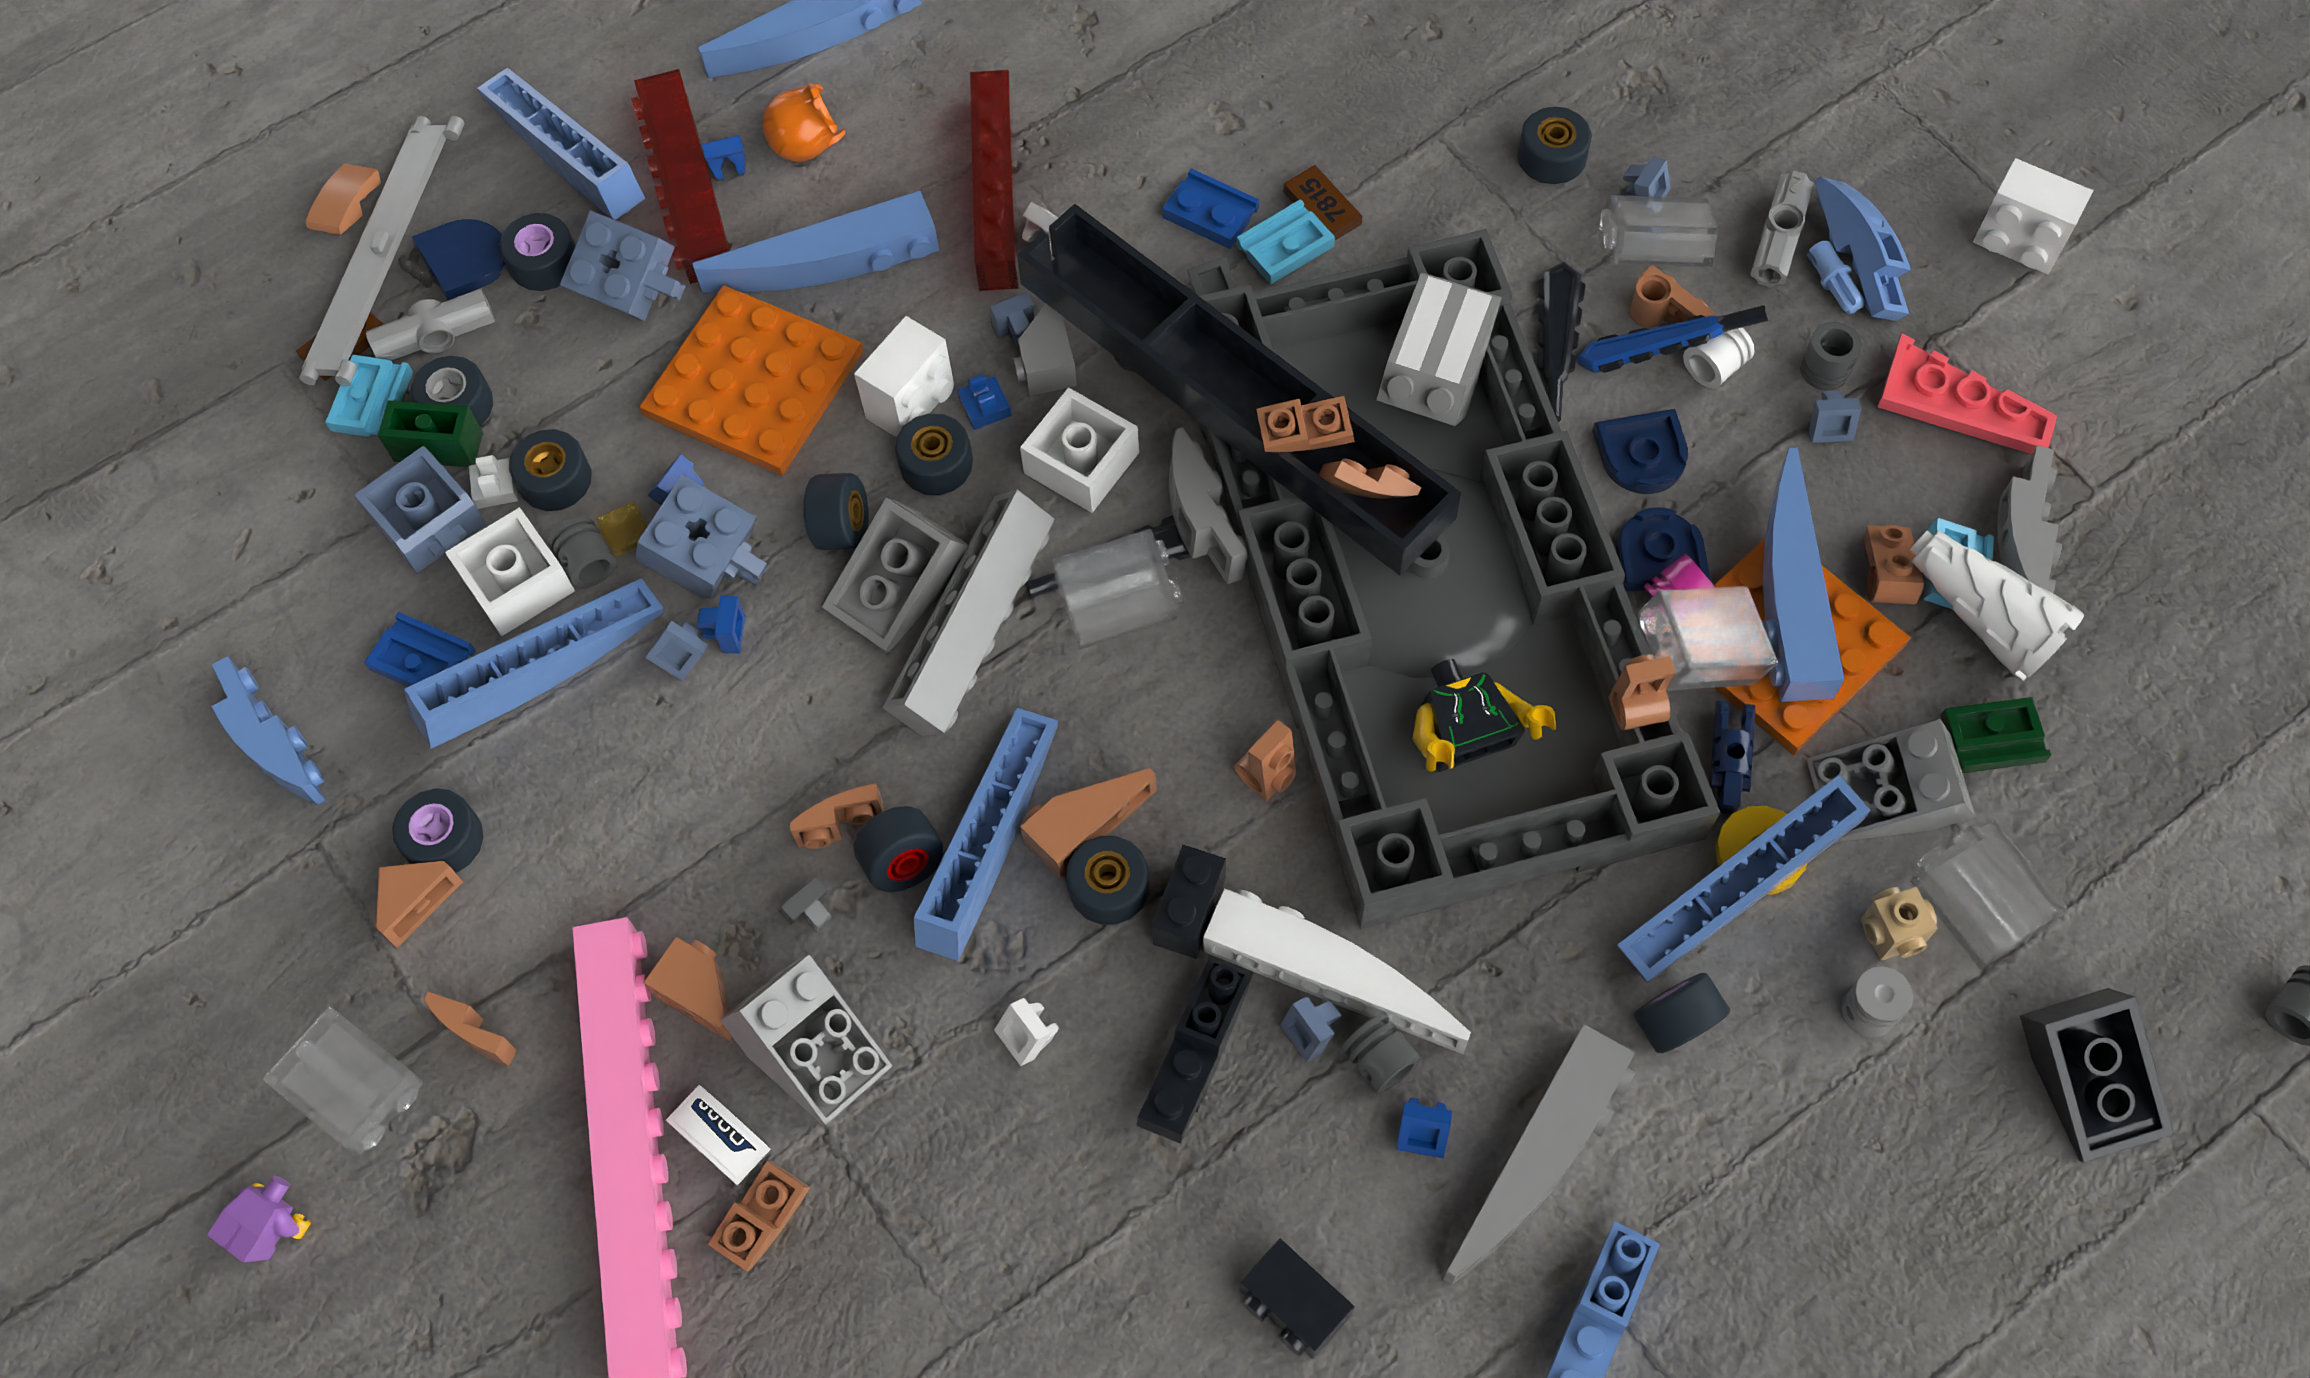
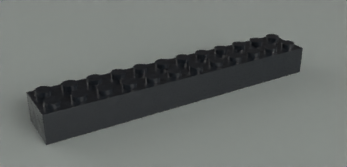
[1017,204,1461,576]

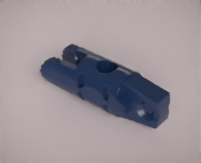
[1710,700,1756,814]

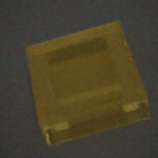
[596,501,647,557]

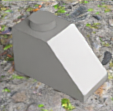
[1013,304,1077,396]

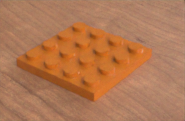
[639,285,864,476]
[1659,538,1911,755]

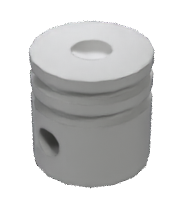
[1841,966,1913,1038]

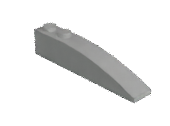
[1443,1024,1636,1286]

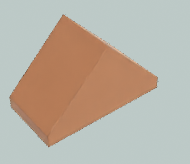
[376,861,463,948]

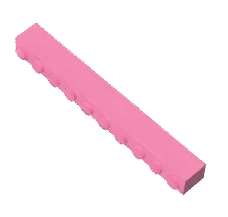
[572,917,687,1378]

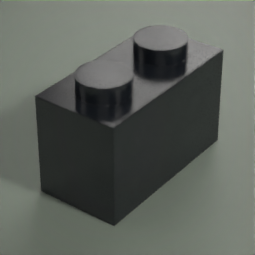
[1152,844,1226,959]
[1240,1238,1355,1359]

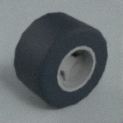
[410,355,493,426]

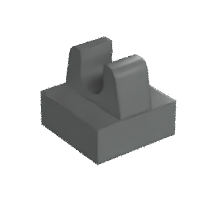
[779,876,832,932]

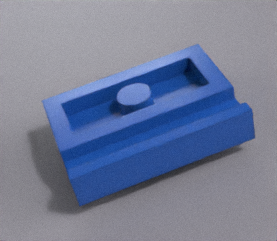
[1162,168,1259,249]
[364,612,476,687]

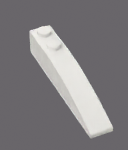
[1203,888,1471,1054]

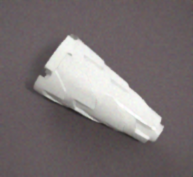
[1909,530,2084,682]

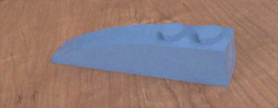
[698,0,922,78]
[477,67,645,220]
[692,191,940,293]
[1762,447,1845,702]
[404,578,664,749]
[914,708,1058,961]
[1617,775,1871,983]

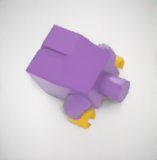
[207,1176,311,1263]

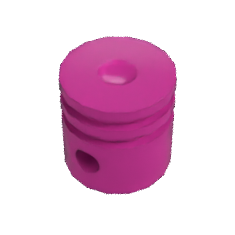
[1643,553,1718,627]

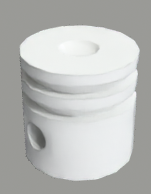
[1683,328,1755,388]

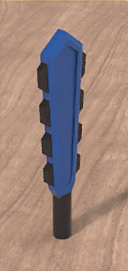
[1576,305,1768,373]

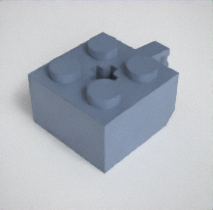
[560,210,686,321]
[354,446,486,574]
[636,475,767,599]

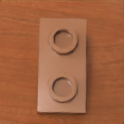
[1629,264,1715,327]
[1863,525,1924,605]
[1608,654,1676,730]
[1234,720,1296,801]

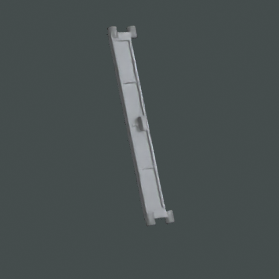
[299,116,465,386]

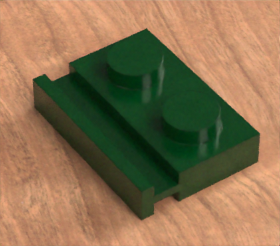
[1940,697,2052,773]

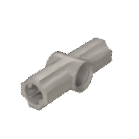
[1750,171,1814,288]
[366,288,495,361]

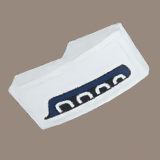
[665,1085,770,1185]

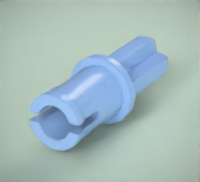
[1807,241,1865,314]

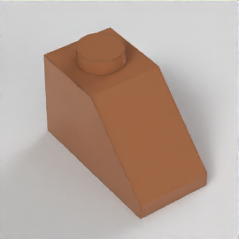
[643,937,732,1041]

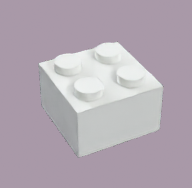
[1973,158,2094,275]
[854,316,954,438]
[1020,387,1139,513]
[445,507,575,637]

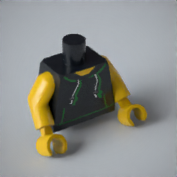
[1412,659,1556,772]

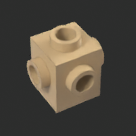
[1860,887,1938,961]

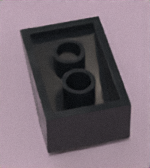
[2019,988,2174,1163]

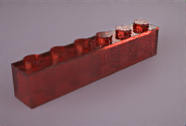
[631,69,730,284]
[970,70,1019,291]

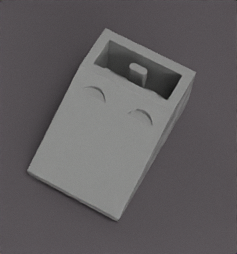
[1807,719,1976,842]
[720,955,892,1126]

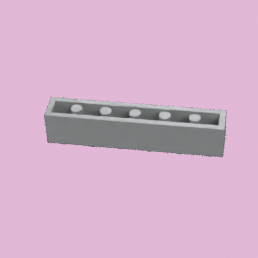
[883,489,1055,736]

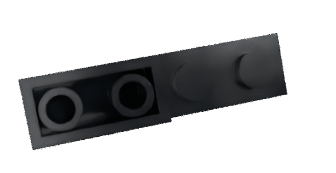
[1136,955,1253,1144]

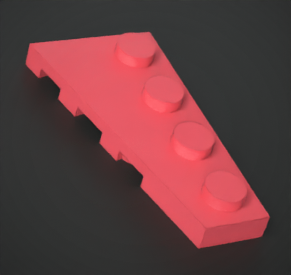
[1878,333,2057,454]

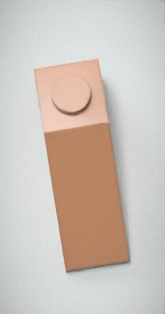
[1020,768,1157,879]

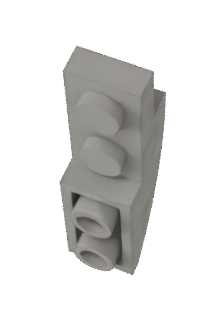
[1169,427,1248,585]
[1997,445,2062,593]

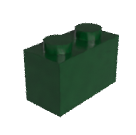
[378,400,483,467]

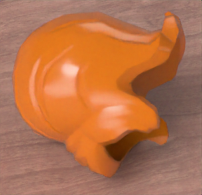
[762,82,845,162]

